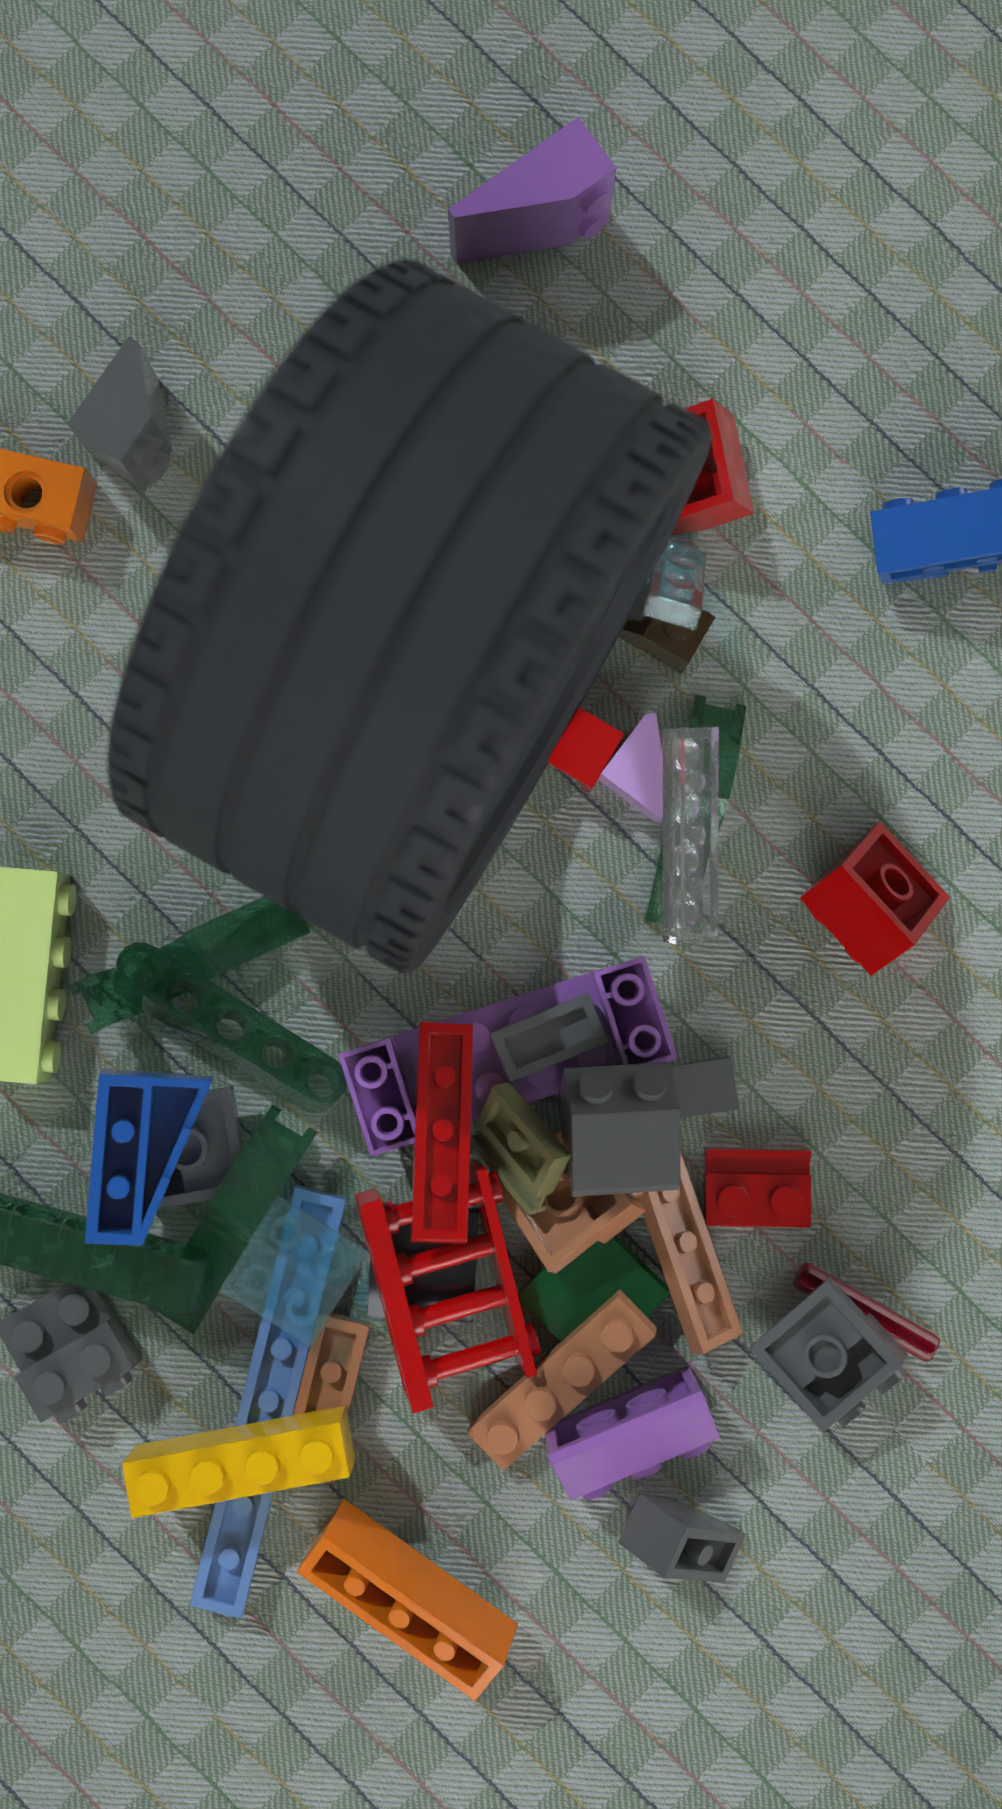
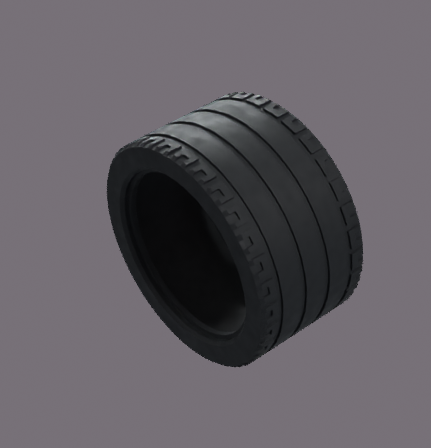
[107,258,712,974]

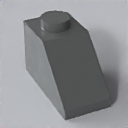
[618,1493,746,1583]

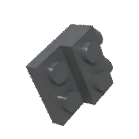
[158,1086,251,1209]
[0,1268,142,1424]
[749,1276,907,1432]

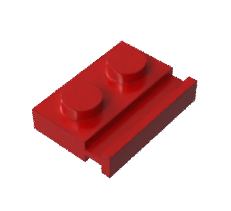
[703,1147,812,1228]

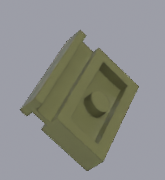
[470,1082,571,1216]

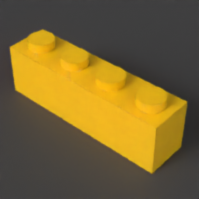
[122,1405,356,1518]

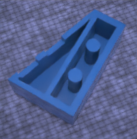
[870,479,1002,584]
[85,1069,212,1246]

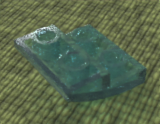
[220,1196,369,1347]

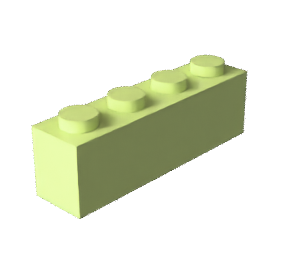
[0,867,76,1084]

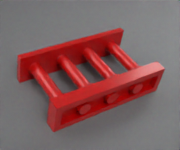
[354,1159,540,1414]

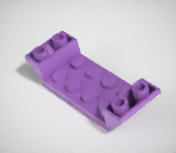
[338,956,678,1157]

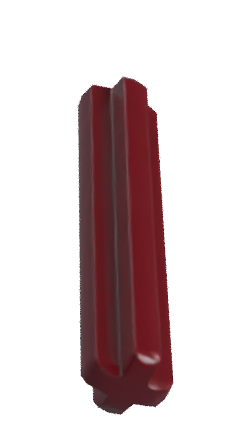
[793,1262,940,1362]

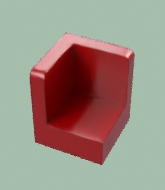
[548,707,624,794]

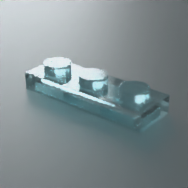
[642,537,706,630]

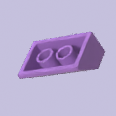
[545,1365,720,1500]

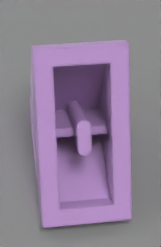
[598,713,671,823]

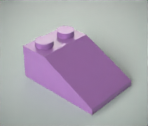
[448,117,616,264]

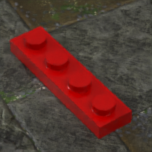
[410,1022,473,1244]

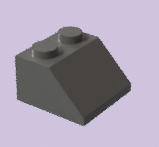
[67,336,172,492]
[557,1062,681,1197]

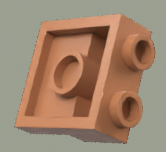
[499,1130,646,1274]

